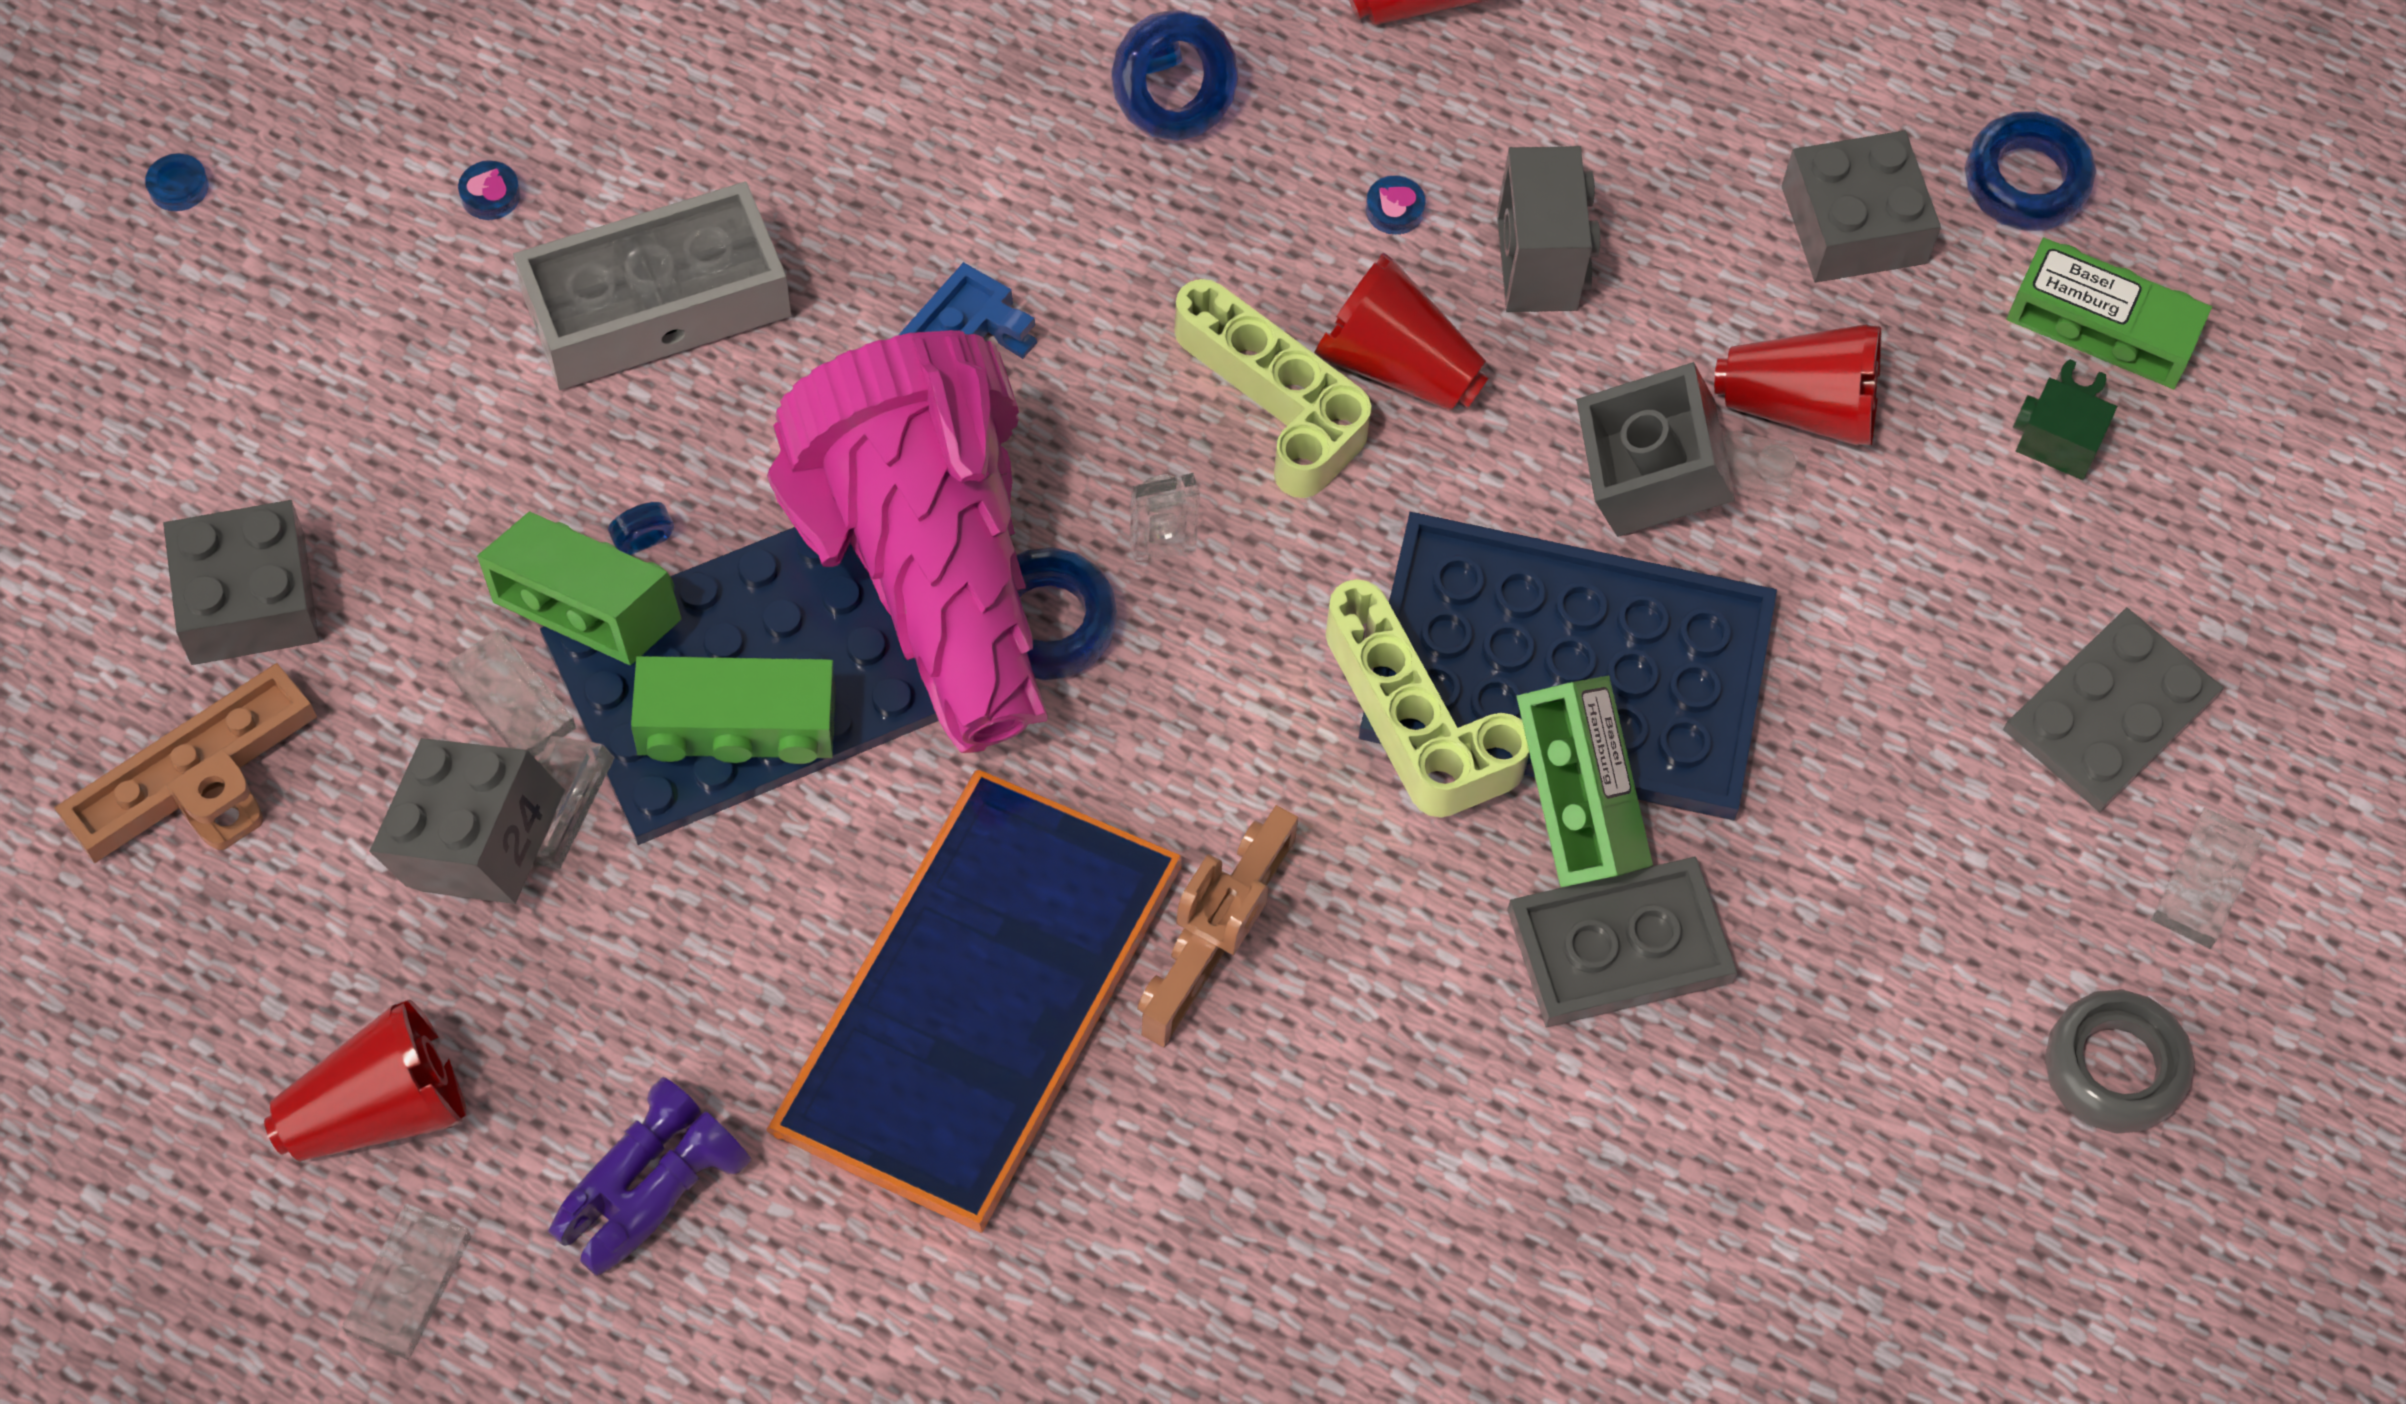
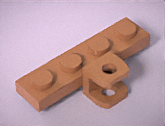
[54,663,317,864]
[1137,805,1298,1048]

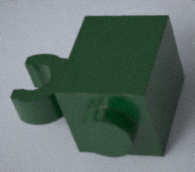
[2012,359,2118,480]

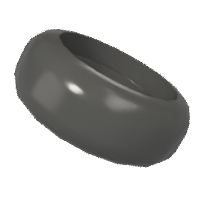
[2044,989,2195,1134]

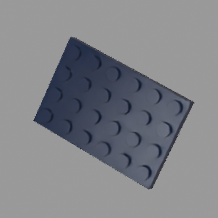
[1358,511,1777,821]
[540,527,939,845]

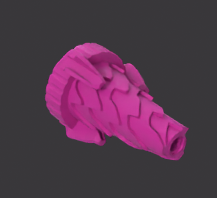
[767,330,1048,753]

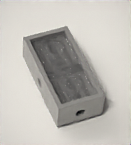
[513,181,791,390]

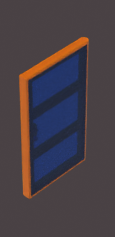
[766,770,1182,1233]

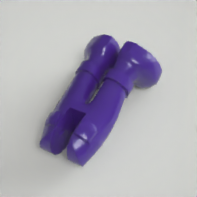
[548,1077,752,1276]

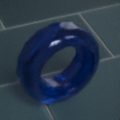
[1111,9,1239,141]
[1964,111,2097,231]
[1016,547,1118,681]

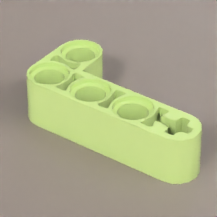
[1174,279,1371,498]
[1325,579,1530,818]

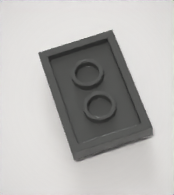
[2003,607,2224,813]
[1507,856,1737,1028]

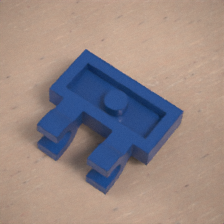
[899,262,1037,359]

